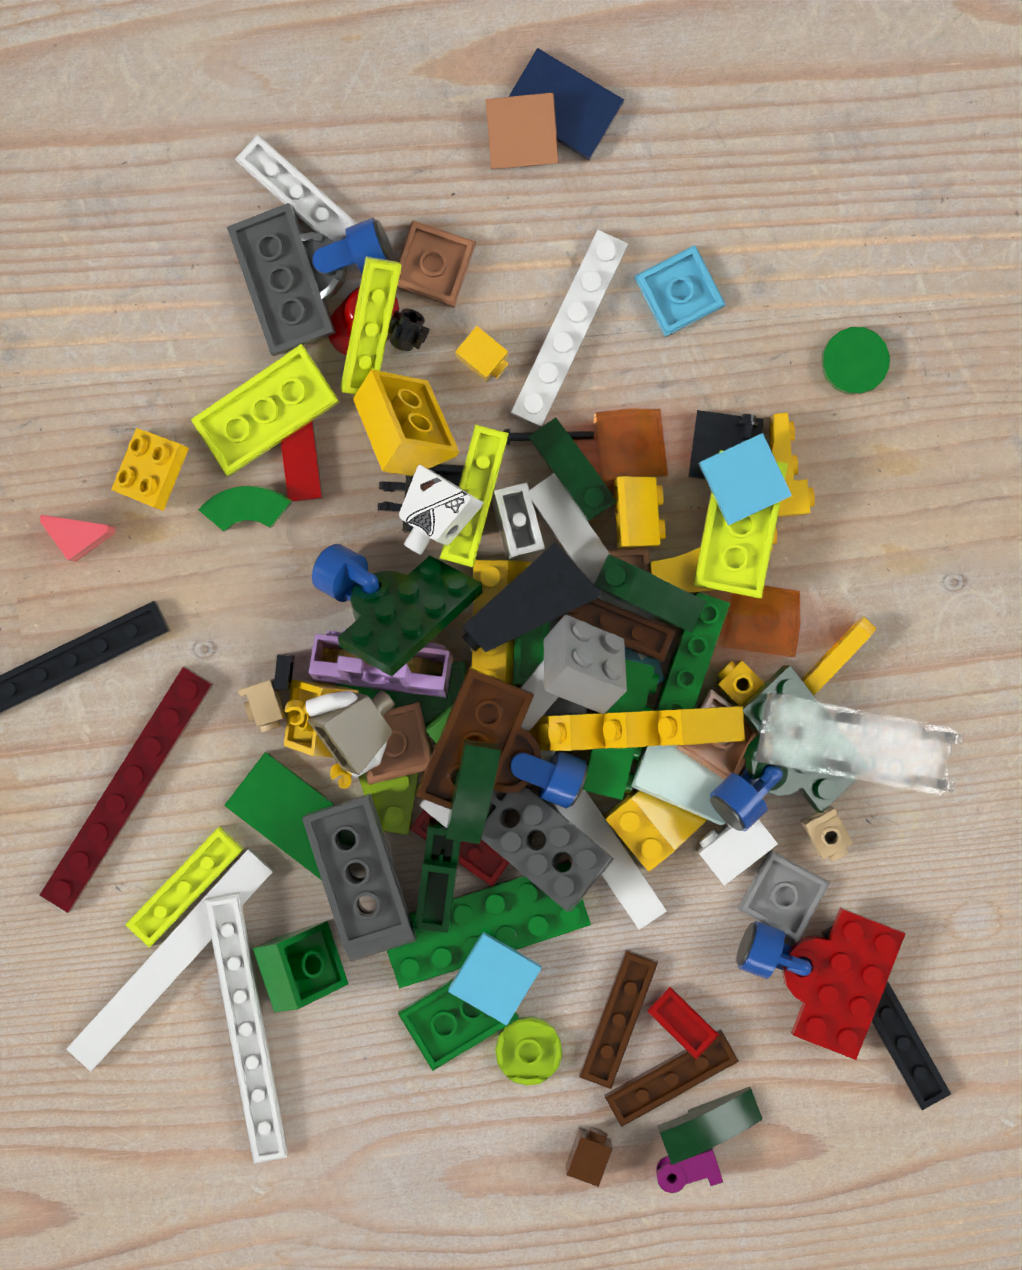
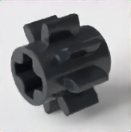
[388,308,430,351]

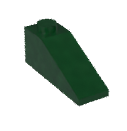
[528,417,617,521]
[594,554,706,633]

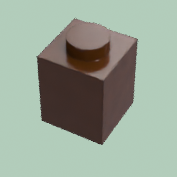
[566,1127,613,1187]

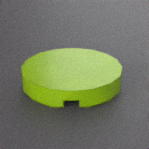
[495,1016,562,1086]

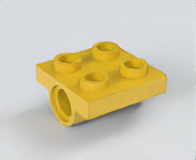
[111,428,189,511]

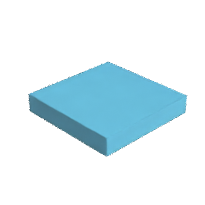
[634,245,726,337]
[699,433,792,525]
[448,931,542,1025]

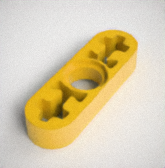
[801,616,877,696]

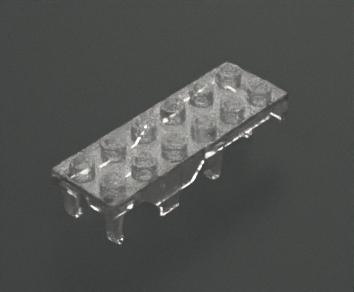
[756,693,964,795]

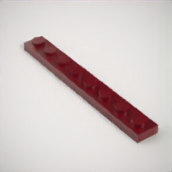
[39,666,214,913]

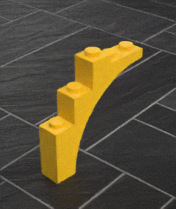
[649,413,815,593]
[530,706,745,751]

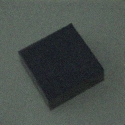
[273,654,295,690]

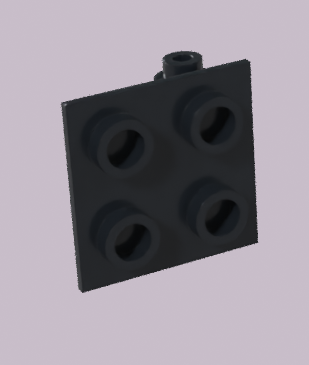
[688,410,764,479]

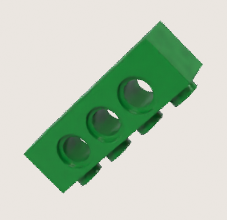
[653,592,730,711]

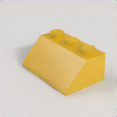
[353,369,459,476]

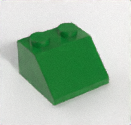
[253,921,349,1013]

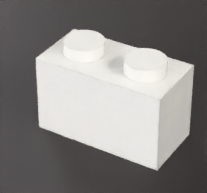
[491,482,545,561]
[695,820,778,886]

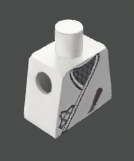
[399,464,484,555]

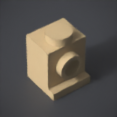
[238,679,287,733]
[800,806,853,862]

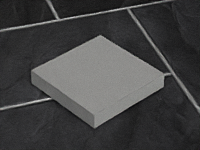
[738,850,830,942]

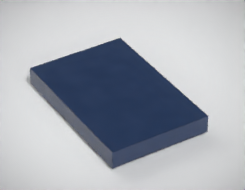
[508,48,624,161]

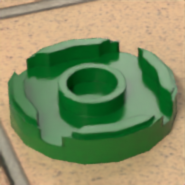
[821,327,890,395]

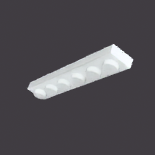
[511,230,628,428]

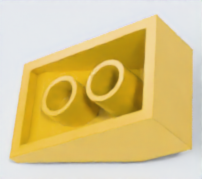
[603,789,707,872]

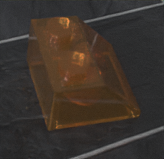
[593,408,668,483]
[723,586,801,658]

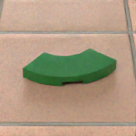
[198,485,293,532]

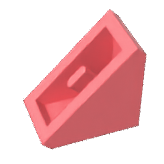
[40,515,116,562]

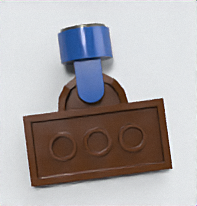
[416,667,588,809]

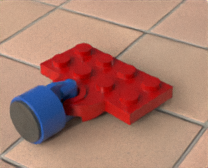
[736,907,906,1060]

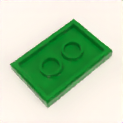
[398,976,519,1071]

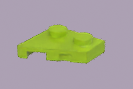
[359,773,419,835]

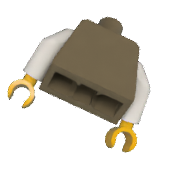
[285,691,394,789]

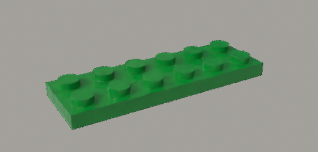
[387,859,591,989]

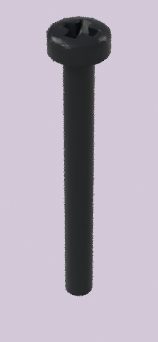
[503,429,594,445]

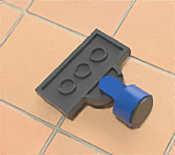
[227,203,394,356]

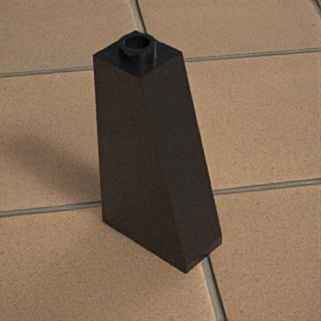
[462,542,602,653]

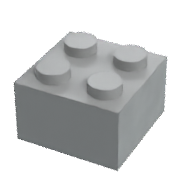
[544,614,627,714]

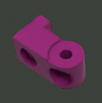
[656,1148,723,1193]

